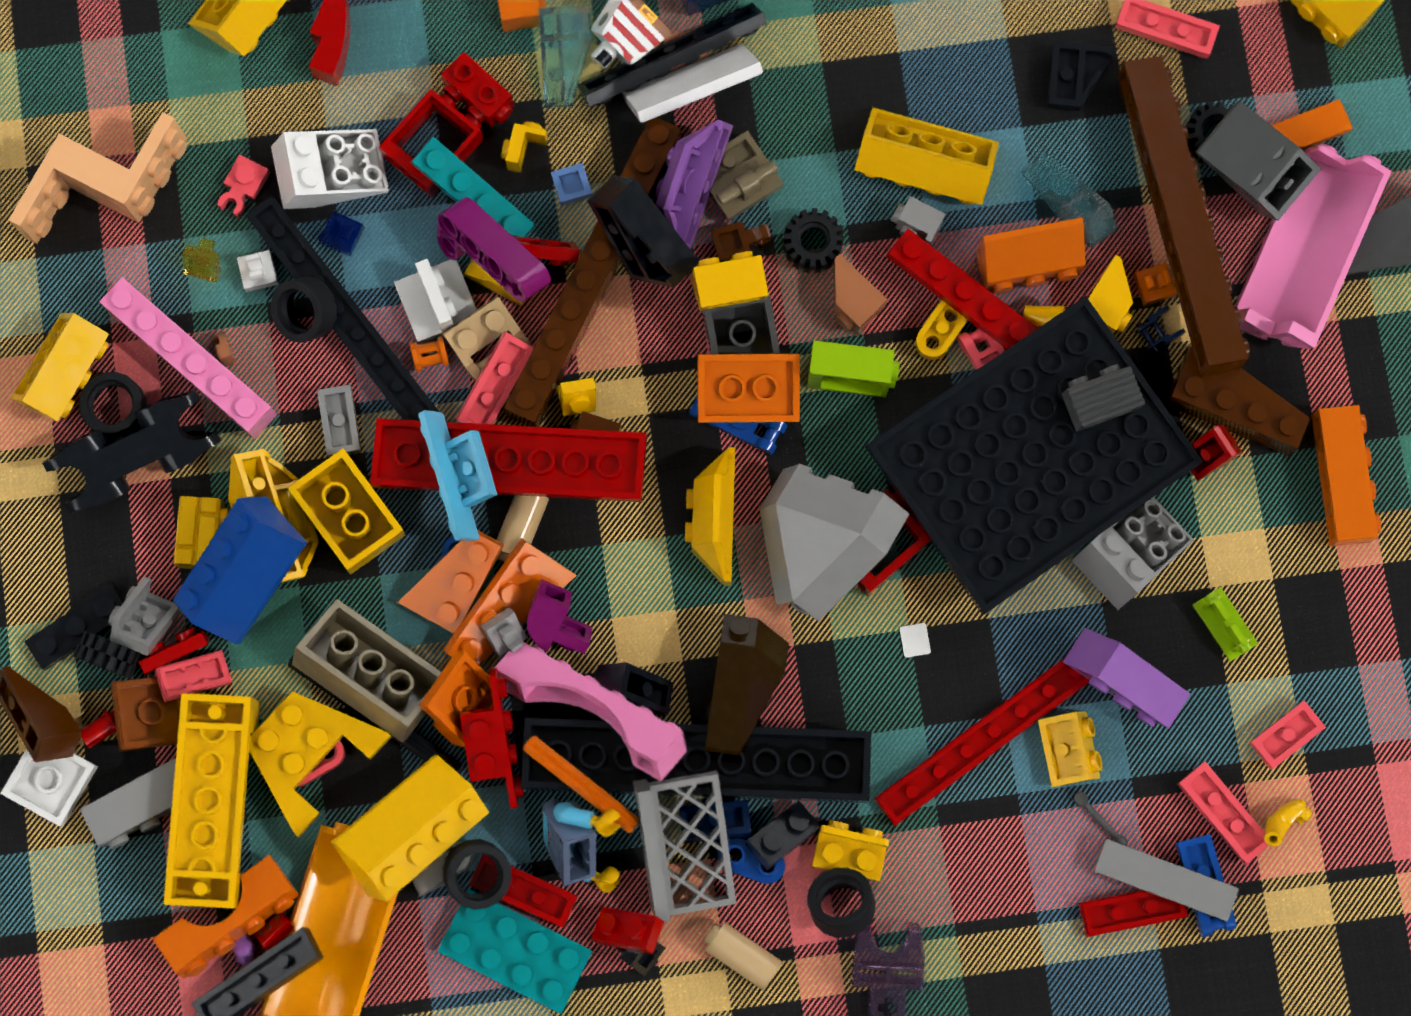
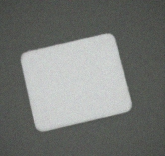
[900,623,931,657]

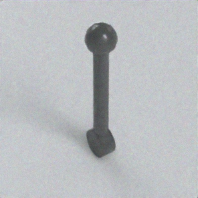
[1073,792,1128,846]

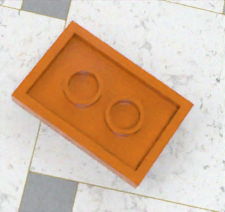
[697,353,800,423]

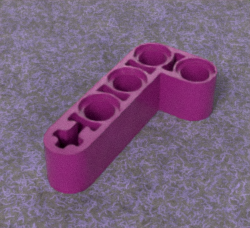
[437,197,551,302]

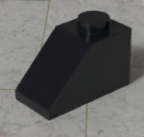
[595,662,674,716]

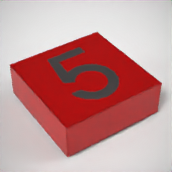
[254,912,294,951]

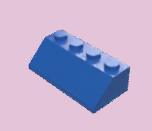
[173,496,307,644]

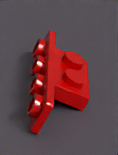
[460,668,524,809]

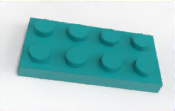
[437,889,593,1014]

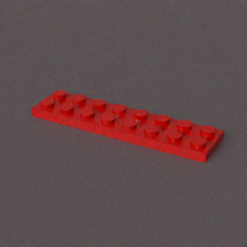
[370,418,647,502]

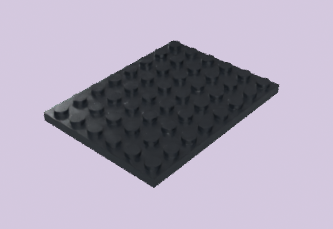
[865,296,1204,615]

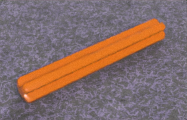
[523,736,640,833]

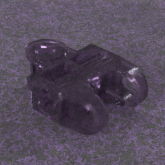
[851,923,925,1016]

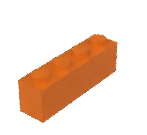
[1311,405,1381,547]

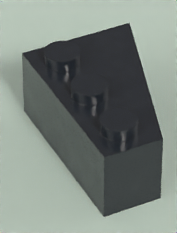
[587,175,699,288]

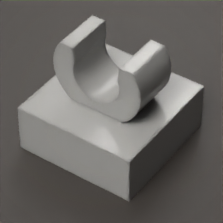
[481,607,528,657]

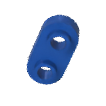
[718,838,785,884]

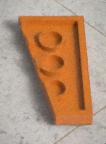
[443,538,577,665]

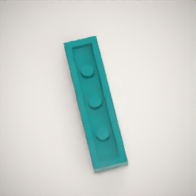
[410,136,534,237]

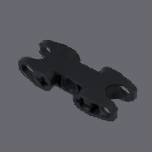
[42,389,221,513]

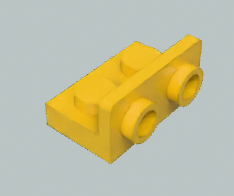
[1038,711,1102,787]
[812,820,889,882]

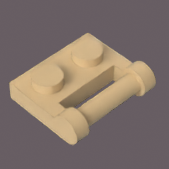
[442,296,531,382]

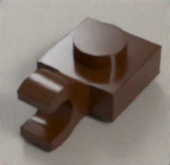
[711,221,772,262]

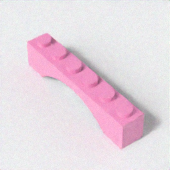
[99,277,277,440]
[494,641,687,781]

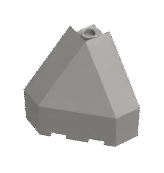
[759,464,909,621]

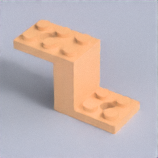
[8,112,187,244]

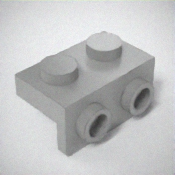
[108,577,180,656]

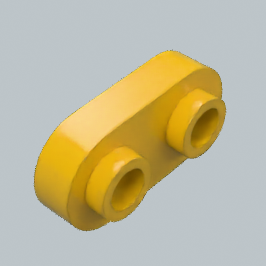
[915,301,967,360]

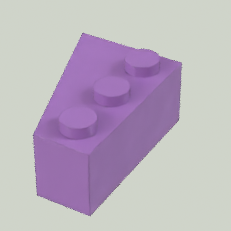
[1063,628,1190,729]

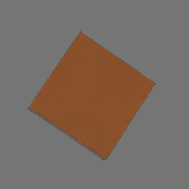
[110,677,181,751]

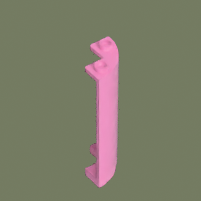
[1234,144,1392,349]

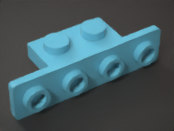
[418,410,497,542]

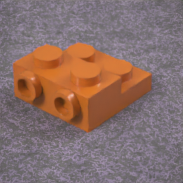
[419,650,503,747]

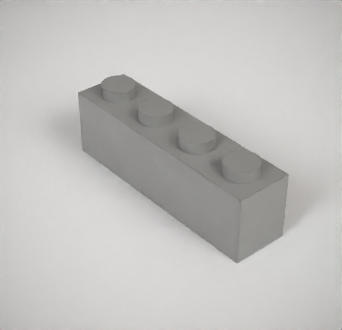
[79,758,176,850]

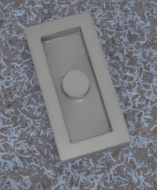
[317,385,362,458]

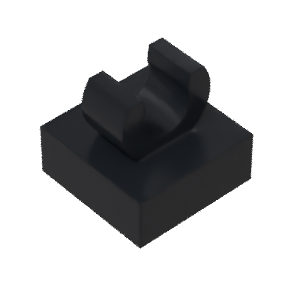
[617,942,665,976]

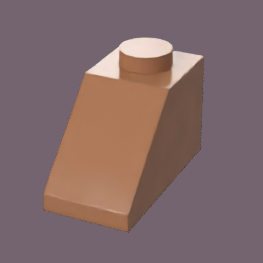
[833,254,888,335]

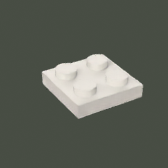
[0,749,98,827]

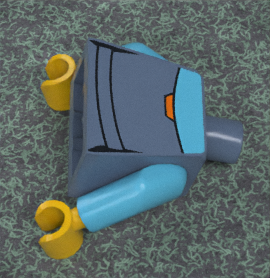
[542,799,621,893]

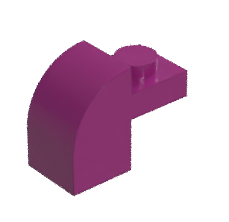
[527,579,592,654]

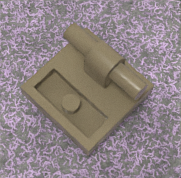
[710,130,784,222]

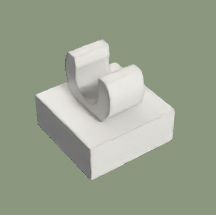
[237,250,279,292]

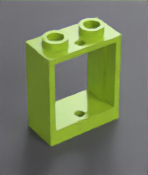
[806,340,900,398]

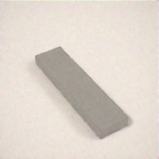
[1095,839,1239,922]

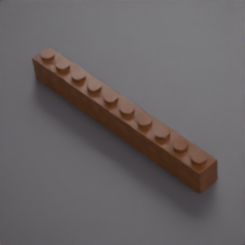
[1117,56,1250,377]
[504,117,681,427]

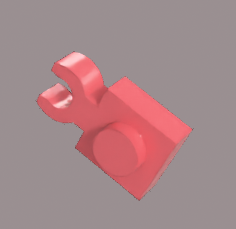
[218,154,270,218]

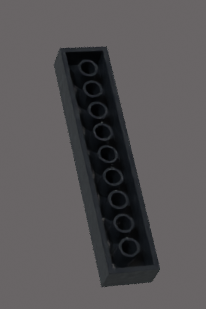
[521,718,871,803]

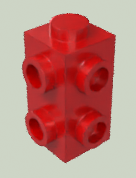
[441,52,514,128]

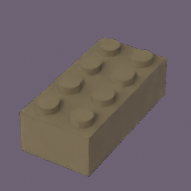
[292,599,441,743]

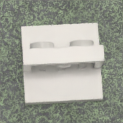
[394,259,477,344]

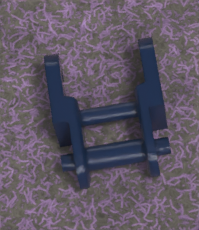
[1135,305,1186,351]

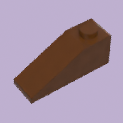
[0,666,81,763]

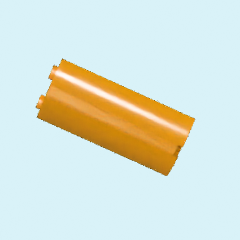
[260,821,398,1016]

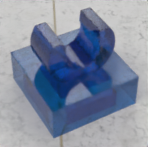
[319,211,365,257]

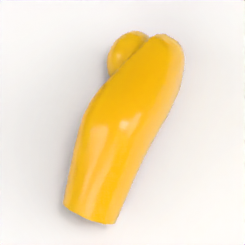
[1264,799,1312,847]

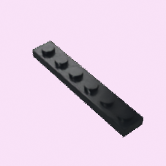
[577,2,767,107]

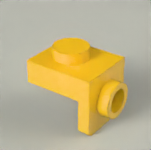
[501,122,548,173]
[557,377,596,417]

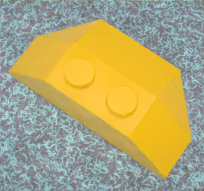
[685,447,735,586]
[228,449,319,583]

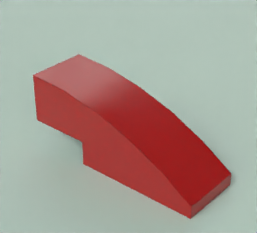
[309,0,351,87]

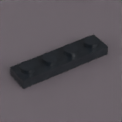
[192,927,324,1016]

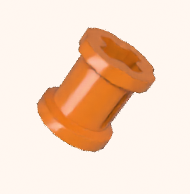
[410,336,450,372]

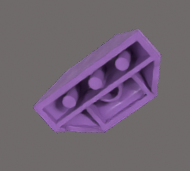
[655,120,733,249]

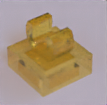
[182,238,221,283]

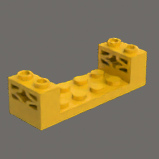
[164,693,260,909]

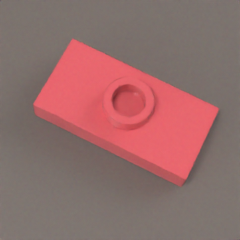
[154,650,232,703]

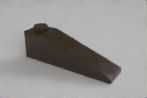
[705,614,789,755]

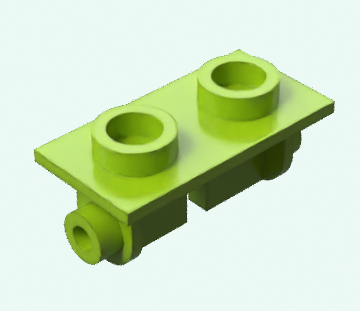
[1192,587,1259,662]

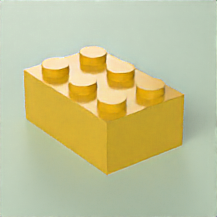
[287,448,406,575]

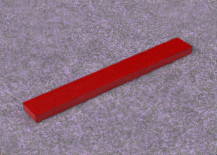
[874,658,1089,826]

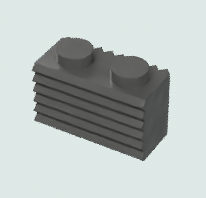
[1062,364,1145,432]

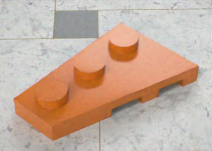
[397,530,504,634]

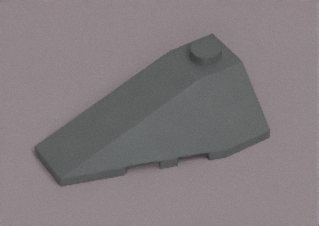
[1347,195,1411,275]

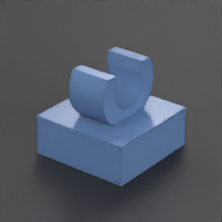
[551,163,593,206]

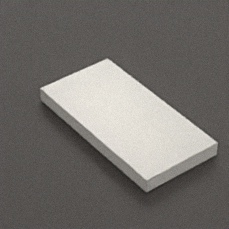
[622,43,763,123]

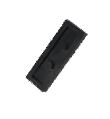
[24,585,124,671]

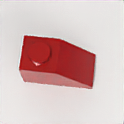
[1191,425,1242,482]

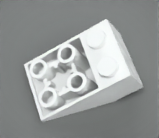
[271,129,389,209]

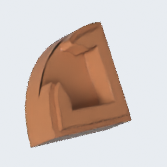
[212,331,237,366]

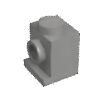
[891,196,946,245]

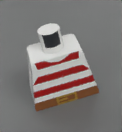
[590,0,672,69]

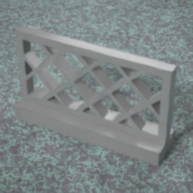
[633,770,737,922]

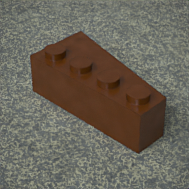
[1164,343,1310,456]

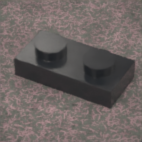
[745,800,821,870]

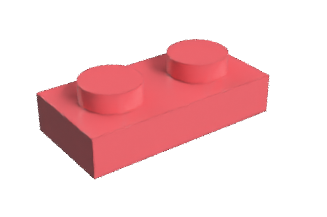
[1249,700,1326,770]

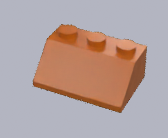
[976,217,1086,294]

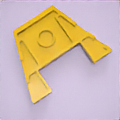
[249,691,392,837]

